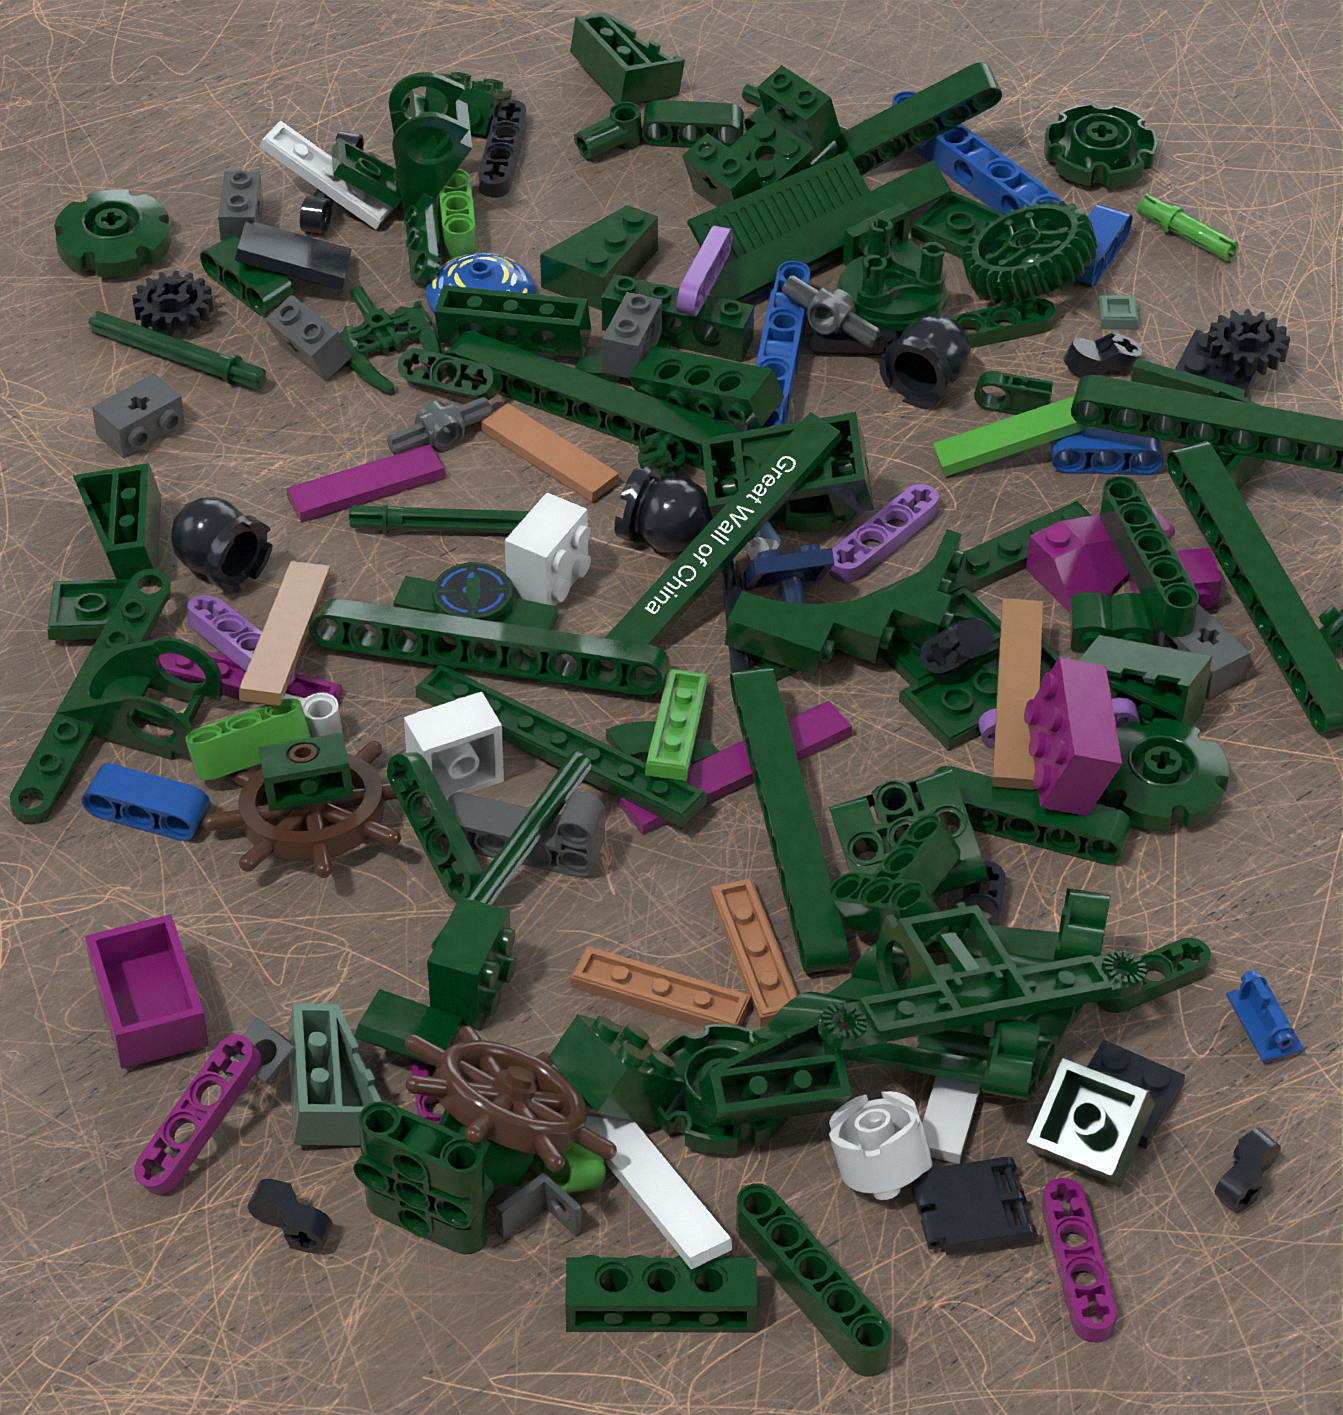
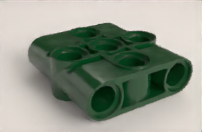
[829,769,988,901]
[353,1101,495,1255]

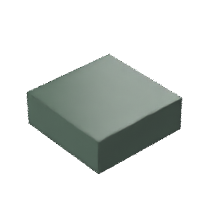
[1098,295,1138,330]

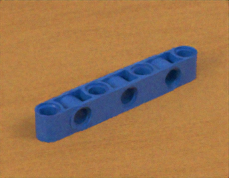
[892,91,1063,214]
[746,261,810,431]

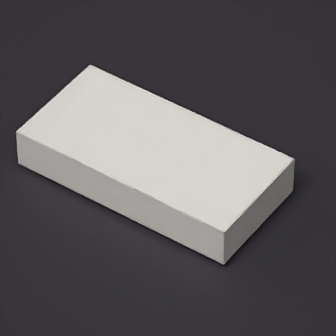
[922,1076,981,1164]

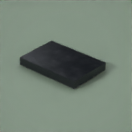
[235,219,352,290]

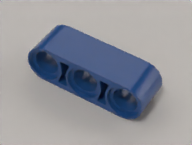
[1075,204,1133,287]
[1051,427,1164,475]
[81,763,211,841]

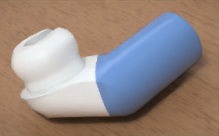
[746,521,781,560]

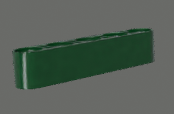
[835,62,1002,175]
[1100,476,1199,637]
[933,766,1132,865]
[736,1183,892,1377]

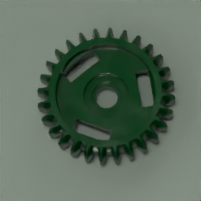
[962,200,1098,305]

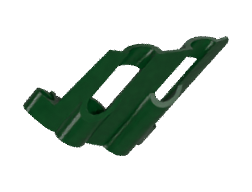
[752,888,1111,1100]

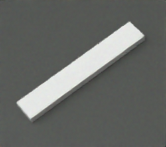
[582,1096,732,1269]

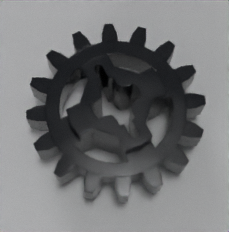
[132,271,214,336]
[1206,309,1290,376]

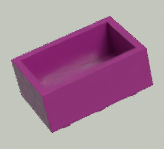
[1024,657,1122,816]
[85,914,209,1069]

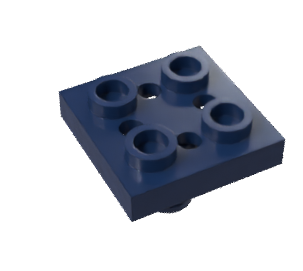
[742,544,835,604]

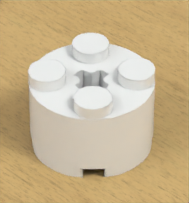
[829,1091,933,1200]

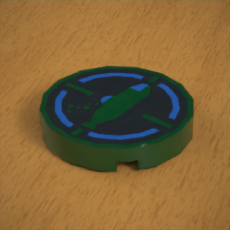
[432,562,513,622]

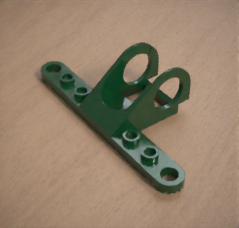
[388,72,472,286]
[10,569,223,825]
[818,902,1147,1049]

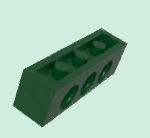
[602,274,754,362]
[434,285,592,357]
[628,346,784,428]
[565,1255,757,1333]

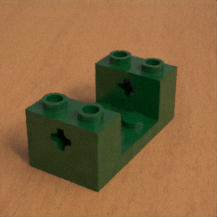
[682,65,841,207]
[701,411,874,518]

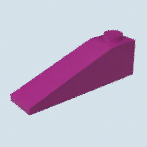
[1026,506,1175,613]

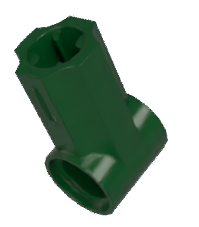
[574,102,642,161]

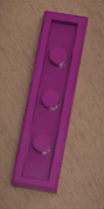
[286,444,445,522]

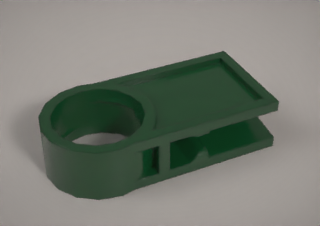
[974,371,1053,415]

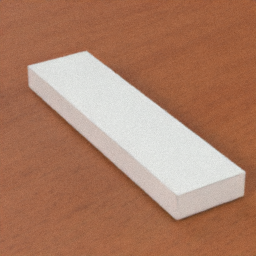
[259,121,394,230]

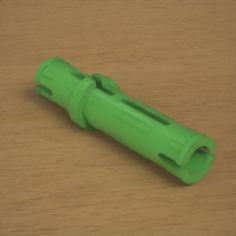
[1137,193,1239,262]

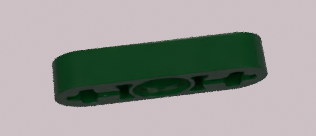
[398,348,501,400]
[1096,938,1211,1013]

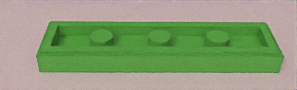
[933,396,1091,477]
[645,669,709,781]

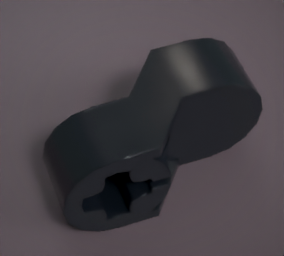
[1063,332,1143,376]
[919,617,993,674]
[1215,1128,1281,1213]
[247,1179,333,1253]

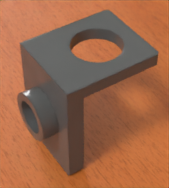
[232,1017,296,1084]
[496,1172,581,1239]

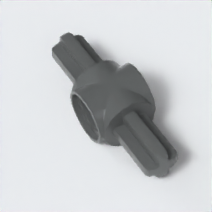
[782,276,881,348]
[387,397,492,455]

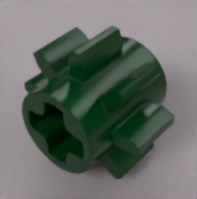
[638,432,685,479]
[1318,604,1343,654]

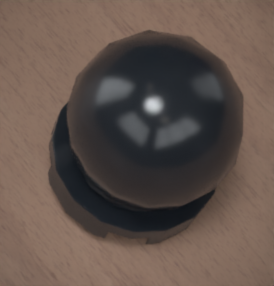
[879,314,971,408]
[614,463,713,554]
[171,497,273,593]

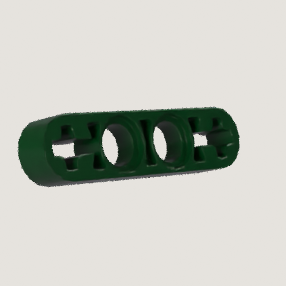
[947,298,1056,348]
[387,752,484,901]

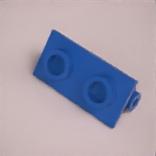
[1226,970,1304,1062]

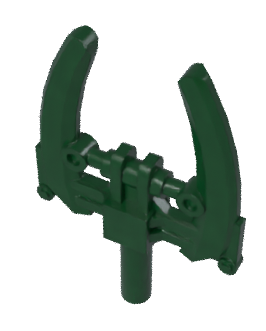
[340,286,441,396]

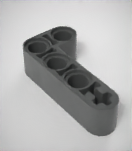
[441,792,605,877]

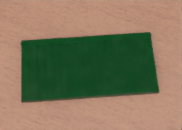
[687,151,870,303]

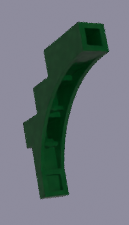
[725,529,965,677]

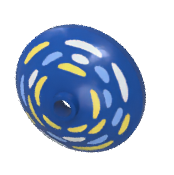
[426,253,536,314]

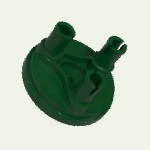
[837,217,947,331]

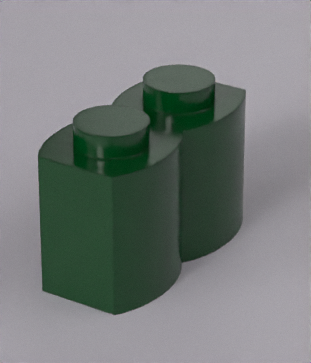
[1069,592,1154,653]

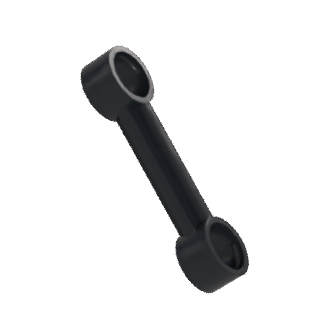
[300,131,364,235]

